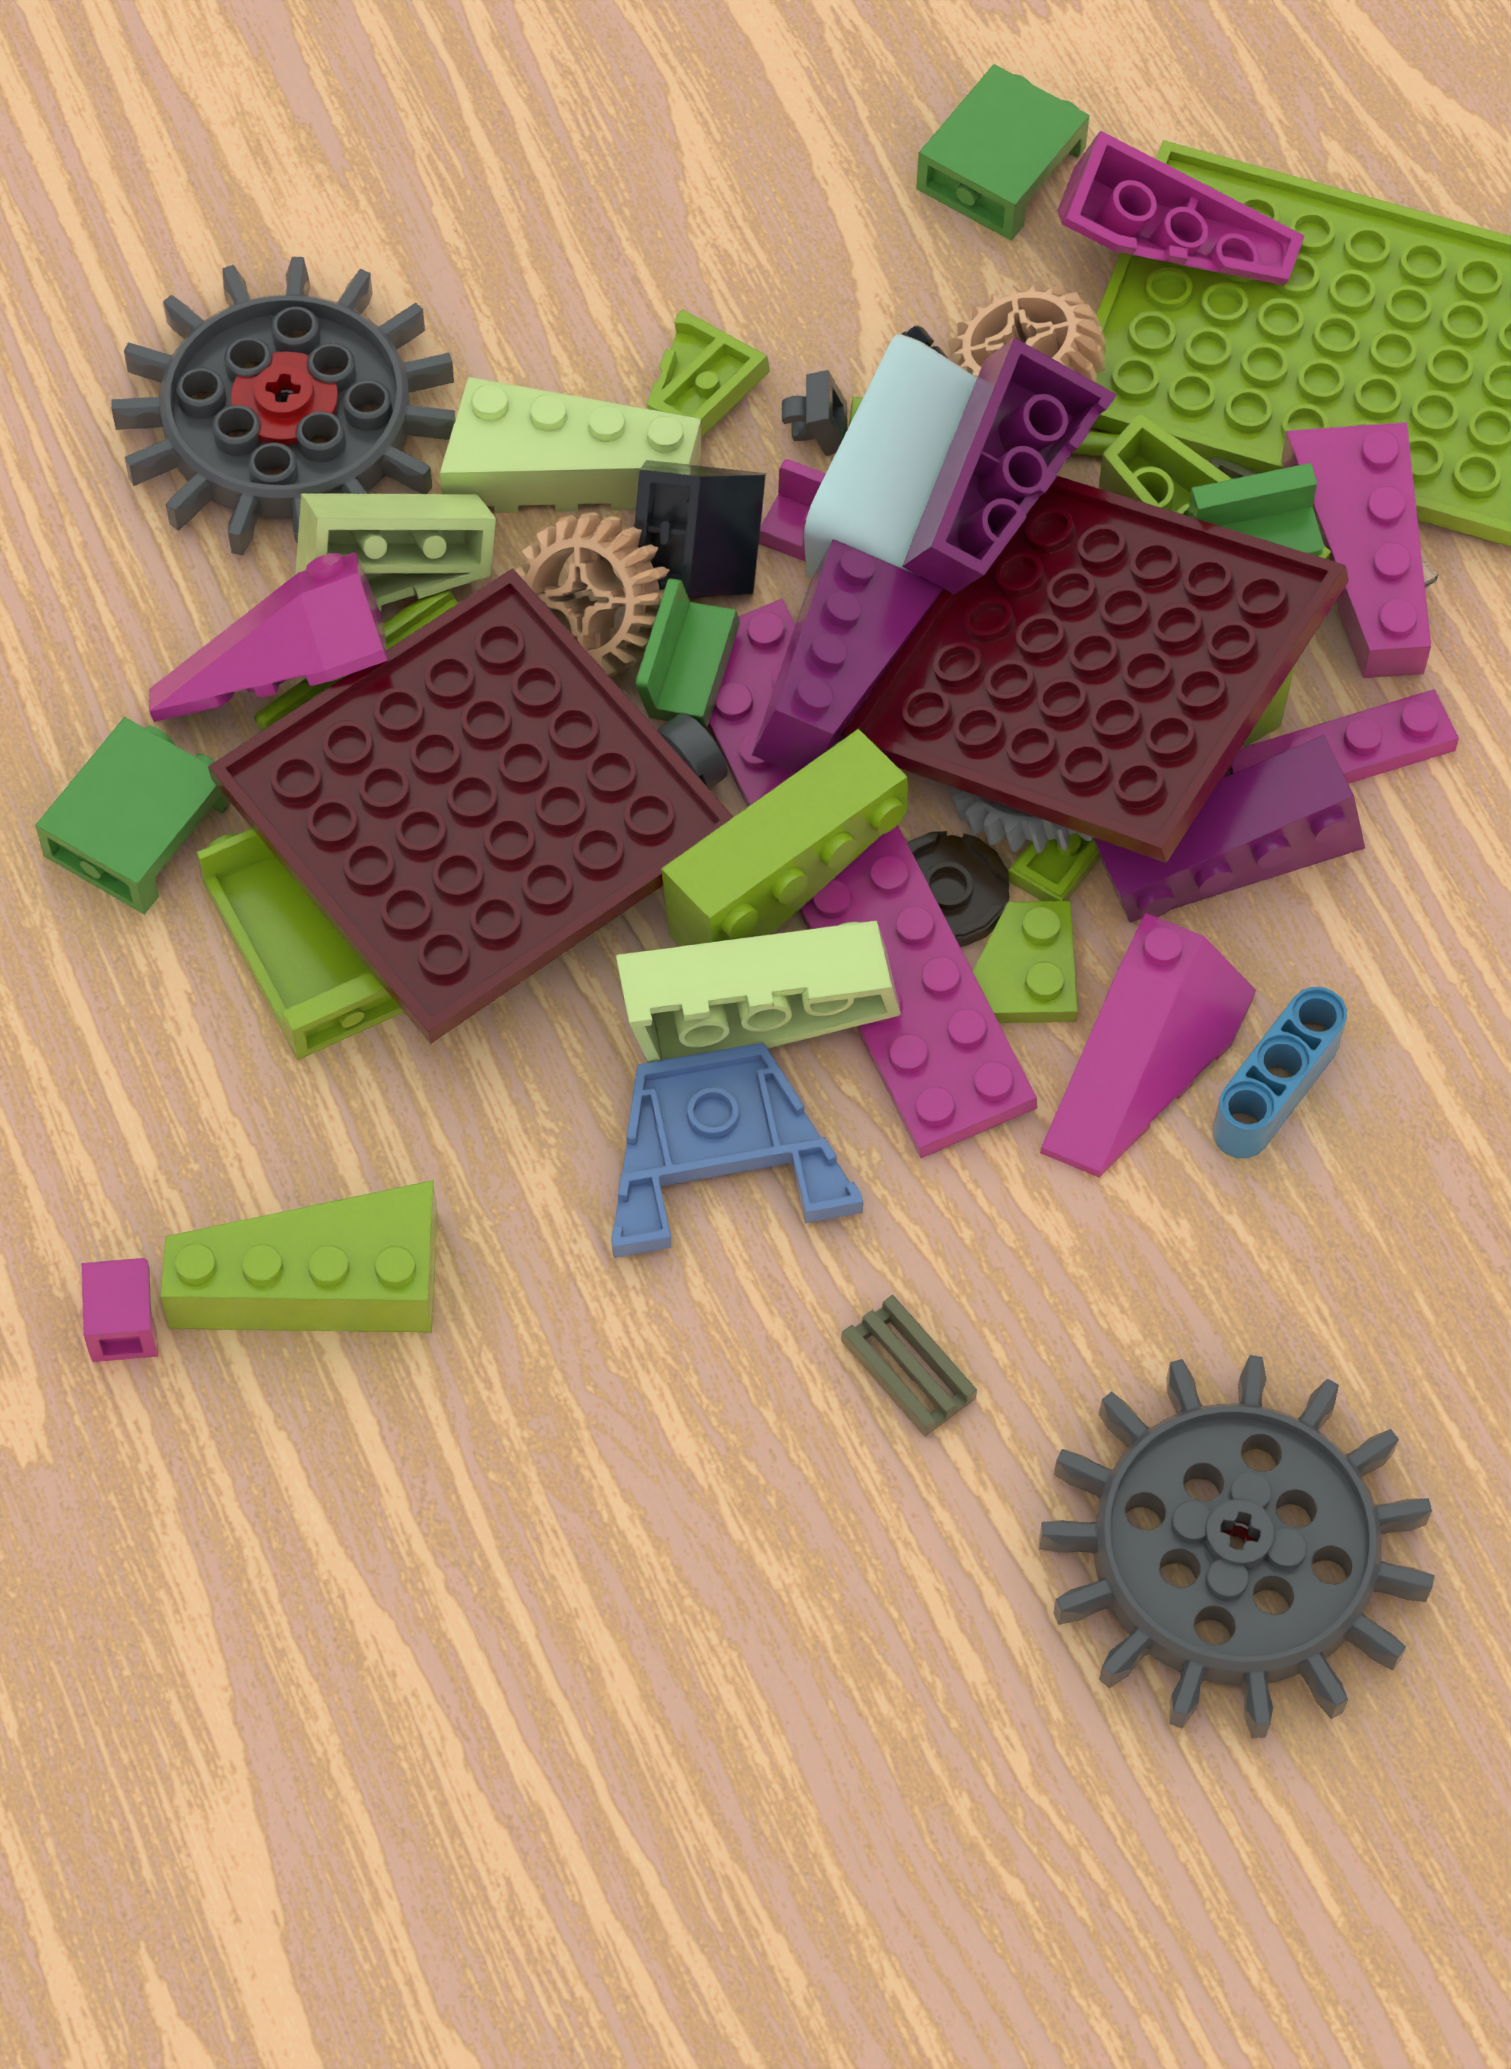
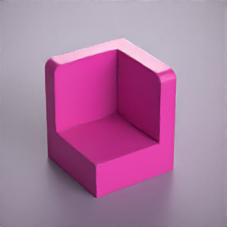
[759,459,826,562]
[81,1258,158,1362]

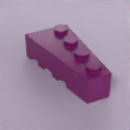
[902,337,1117,594]

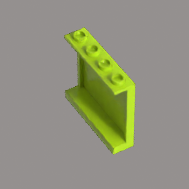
[196,828,404,1060]

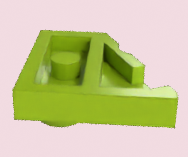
[647,309,770,438]
[973,901,1078,1023]

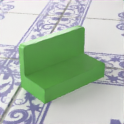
[1187,463,1324,556]
[636,578,740,728]

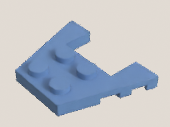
[611,1042,863,1258]

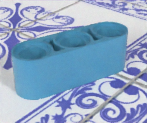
[1213,987,1347,1158]

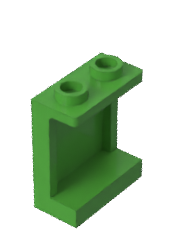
[916,64,1090,241]
[35,717,231,915]

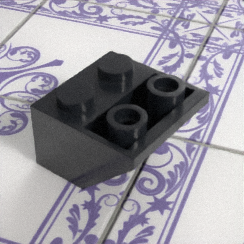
[634,460,766,597]

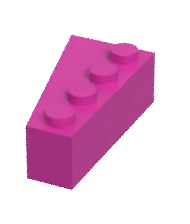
[1281,422,1431,678]

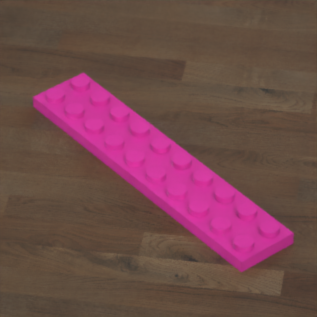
[708,599,1038,1158]

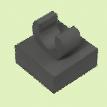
[782,370,848,456]

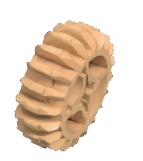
[948,282,1106,382]
[515,512,669,677]

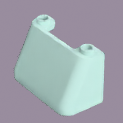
[804,334,977,579]

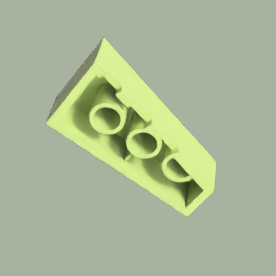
[440,377,701,513]
[616,921,901,1062]

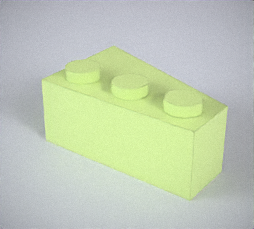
[295,494,496,611]

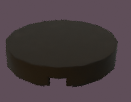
[907,831,1010,947]

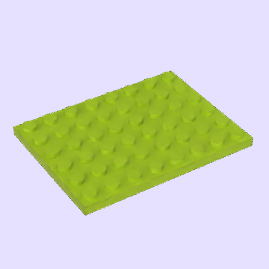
[1091,140,1511,547]

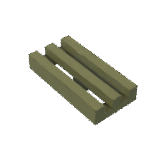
[841,1295,977,1437]

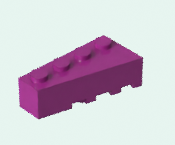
[752,539,943,773]
[1093,735,1365,923]

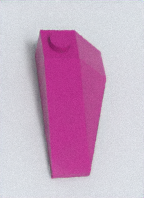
[1057,130,1304,285]
[149,552,388,722]
[1040,913,1256,1178]

